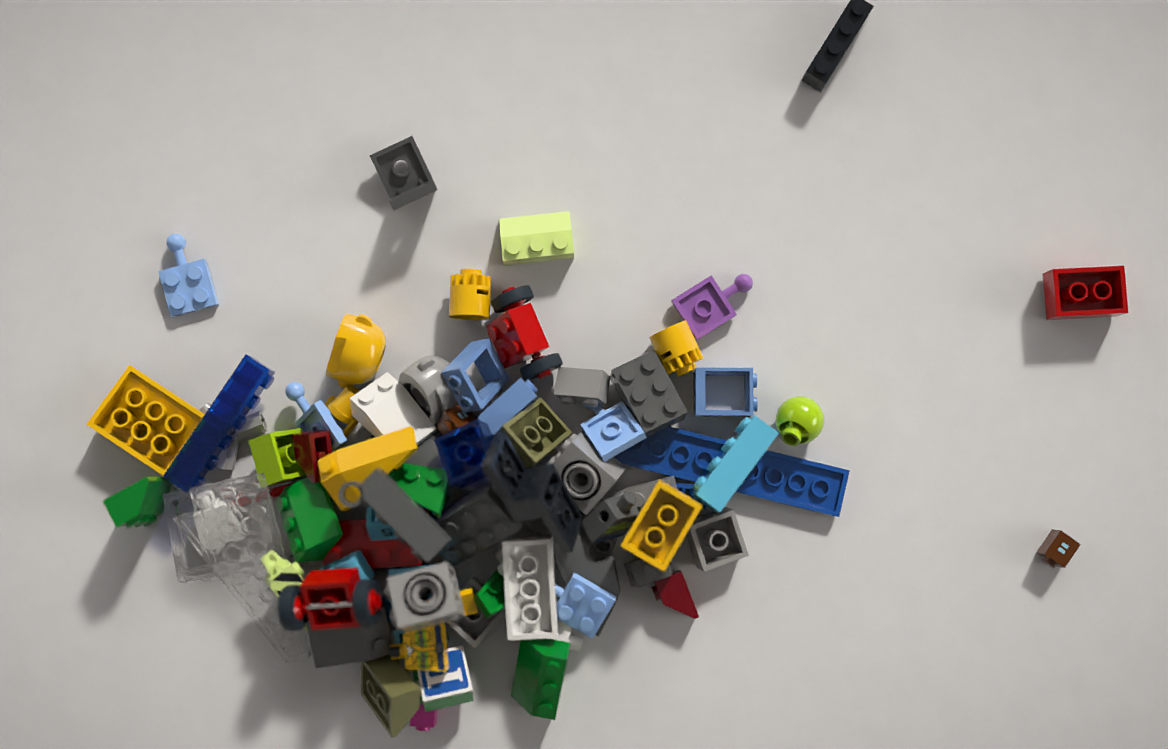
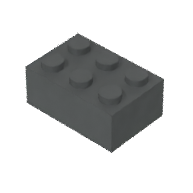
[610,350,688,438]

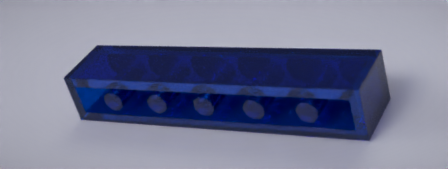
[162,354,275,493]

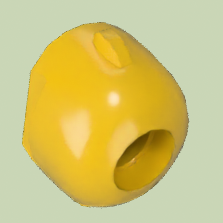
[326,314,386,388]

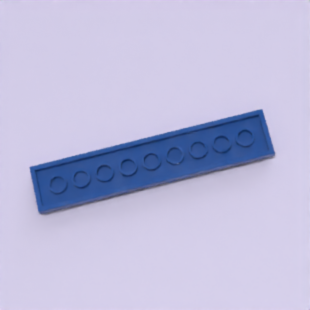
[614,427,850,517]

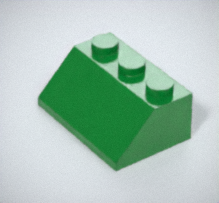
[102,476,173,529]
[276,477,343,563]
[511,638,570,720]

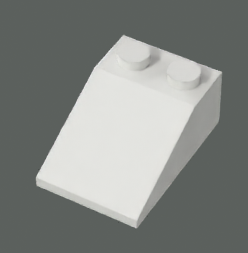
[350,372,437,445]

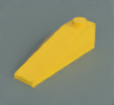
[318,426,418,511]

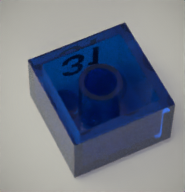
[434,419,493,489]

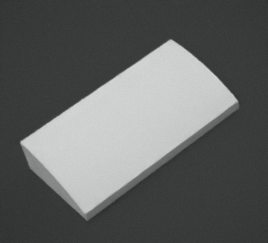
[502,536,558,640]

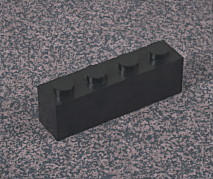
[801,0,874,92]

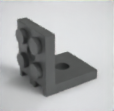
[369,136,438,210]

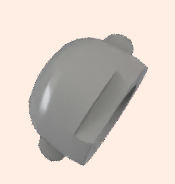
[399,356,459,426]

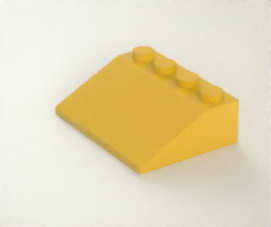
[86,365,210,480]

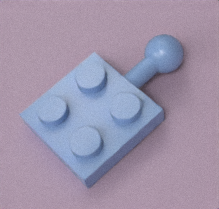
[158,233,219,317]
[285,382,347,453]
[580,401,646,462]
[555,573,617,639]

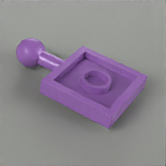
[671,274,753,341]

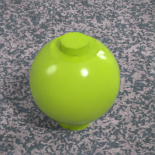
[776,396,824,446]

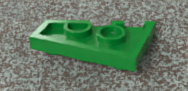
[388,463,452,518]
[473,569,506,619]

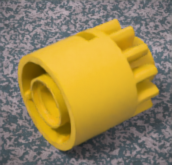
[449,269,491,321]
[649,320,703,377]

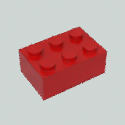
[1043,265,1128,320]

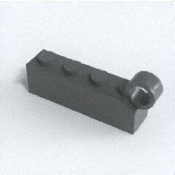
[339,467,452,563]

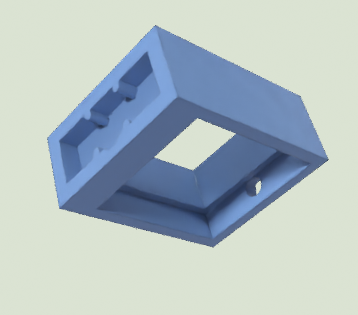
[441,338,510,413]
[694,368,758,417]
[477,378,539,436]

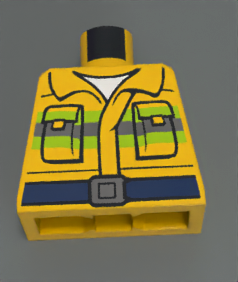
[390,623,449,671]

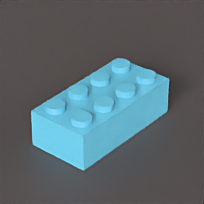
[692,415,779,513]

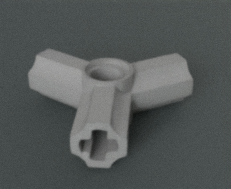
[199,403,268,471]

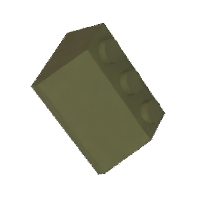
[500,397,573,468]
[361,654,422,738]

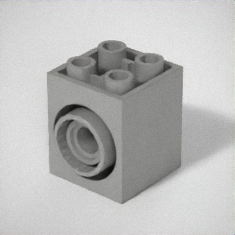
[547,431,626,515]
[385,562,465,633]

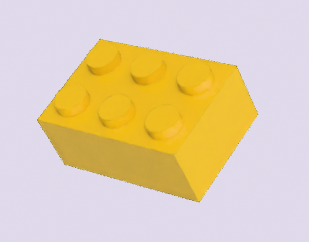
[621,479,702,571]

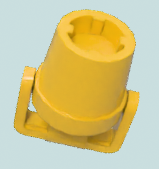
[324,385,361,438]

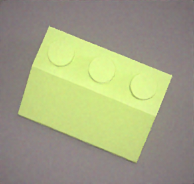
[499,211,574,266]

